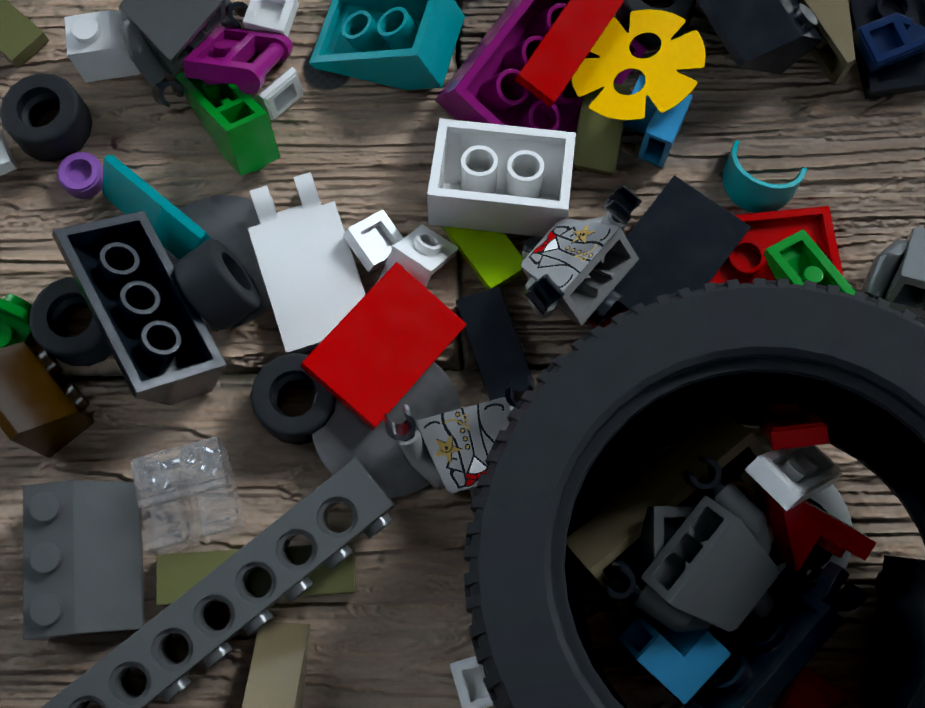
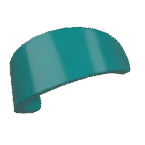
[723,140,807,213]

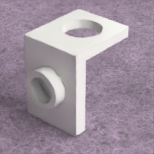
[378,225,458,287]

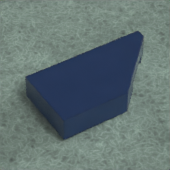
[852,12,925,73]

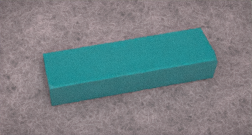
[102,154,211,259]

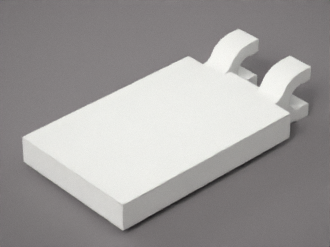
[248,172,366,354]

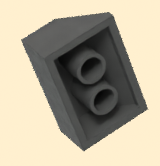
[23,480,145,641]

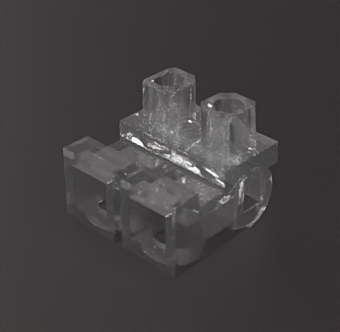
[130,436,249,557]

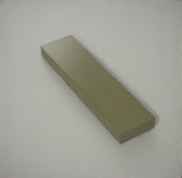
[156,542,356,606]

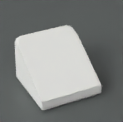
[253,67,304,120]

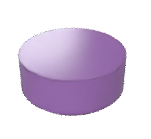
[57,152,103,199]

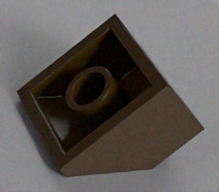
[0,342,95,458]

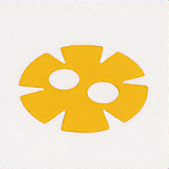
[572,9,706,120]

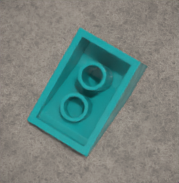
[309,0,465,90]

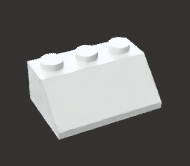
[427,118,576,237]

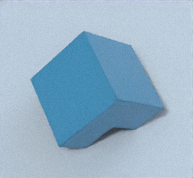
[623,75,693,168]
[618,614,731,705]

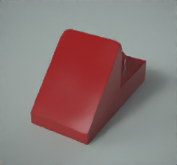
[762,487,876,571]

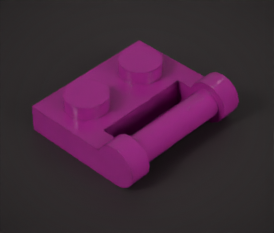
[183,26,293,94]

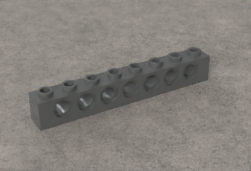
[41,457,396,708]

